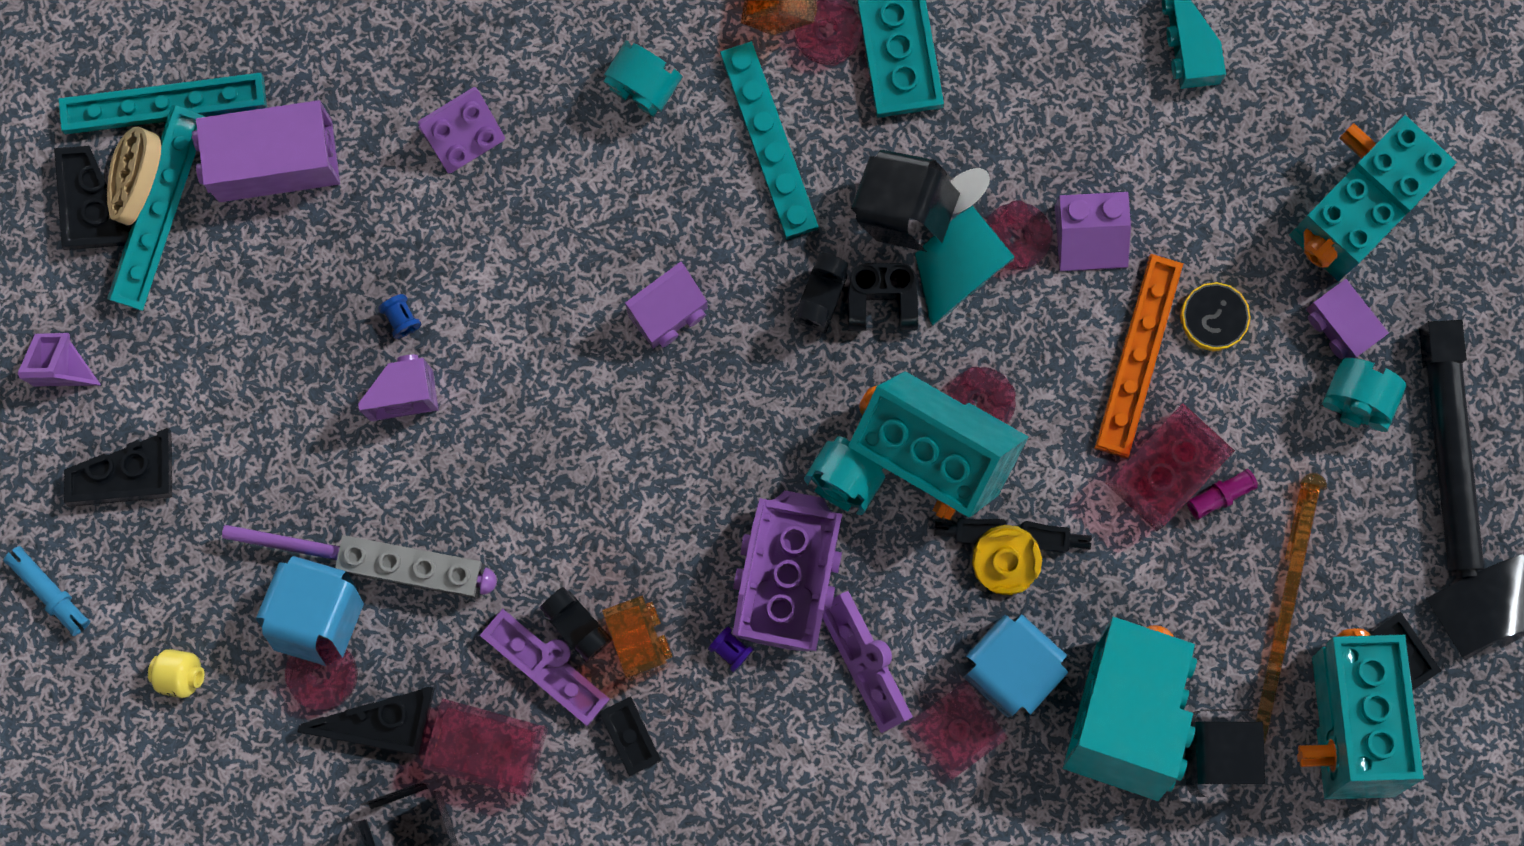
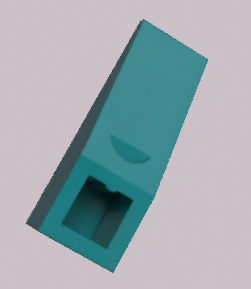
[1161,0,1226,89]

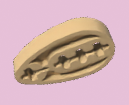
[107,127,161,225]

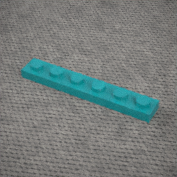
[720,41,819,240]
[59,73,267,135]
[107,105,205,311]

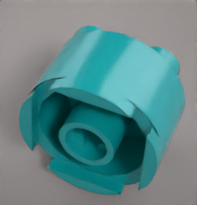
[603,40,683,117]
[1322,358,1406,432]
[804,436,885,515]

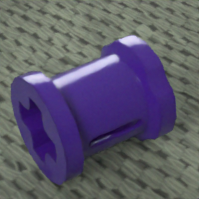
[708,626,754,673]

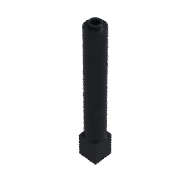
[1419,320,1484,578]

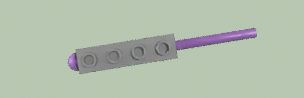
[222,525,497,599]

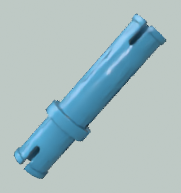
[3,546,90,636]

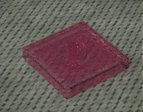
[909,681,1008,780]

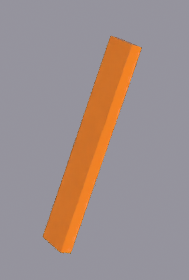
[1094,254,1184,458]

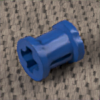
[378,294,422,339]

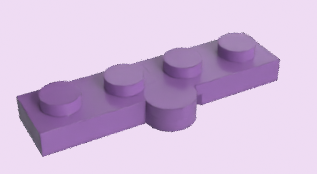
[823,591,913,733]
[480,608,611,726]

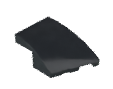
[1426,554,1524,660]

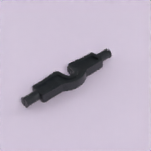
[934,518,1092,553]

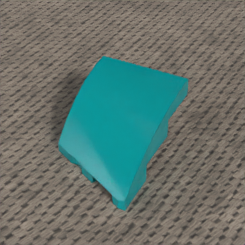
[915,205,1015,326]

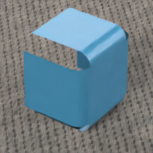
[256,556,364,666]
[963,614,1068,718]

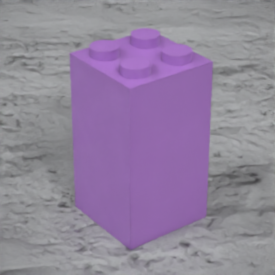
[192,100,340,202]

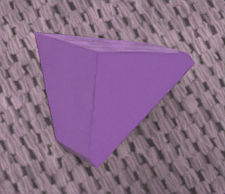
[18,333,101,387]

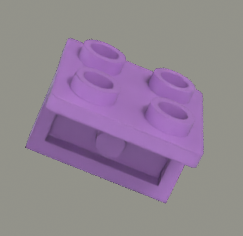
[418,87,505,173]

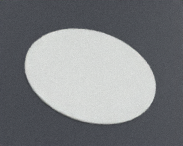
[950,168,990,214]

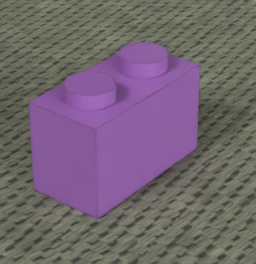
[1306,279,1389,359]

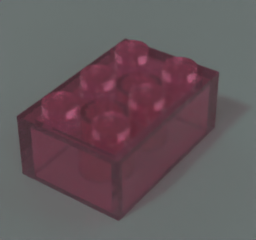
[1106,403,1235,531]
[422,698,549,797]

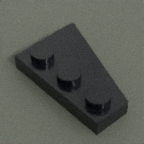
[54,146,129,250]
[64,428,172,507]

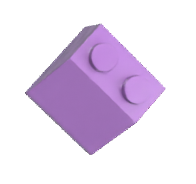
[1055,192,1131,271]
[625,262,708,349]
[358,354,439,421]

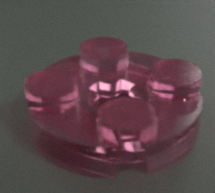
[794,0,862,65]
[987,200,1053,270]
[947,367,1016,424]
[285,638,358,710]

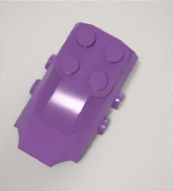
[732,490,842,651]

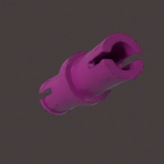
[1187,469,1258,520]

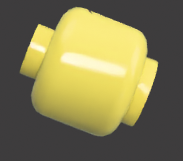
[148,649,205,698]

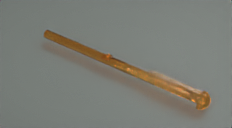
[1255,473,1327,744]

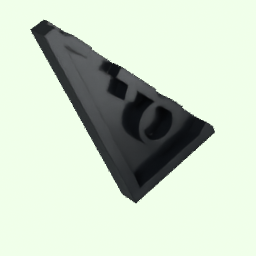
[297,687,435,756]

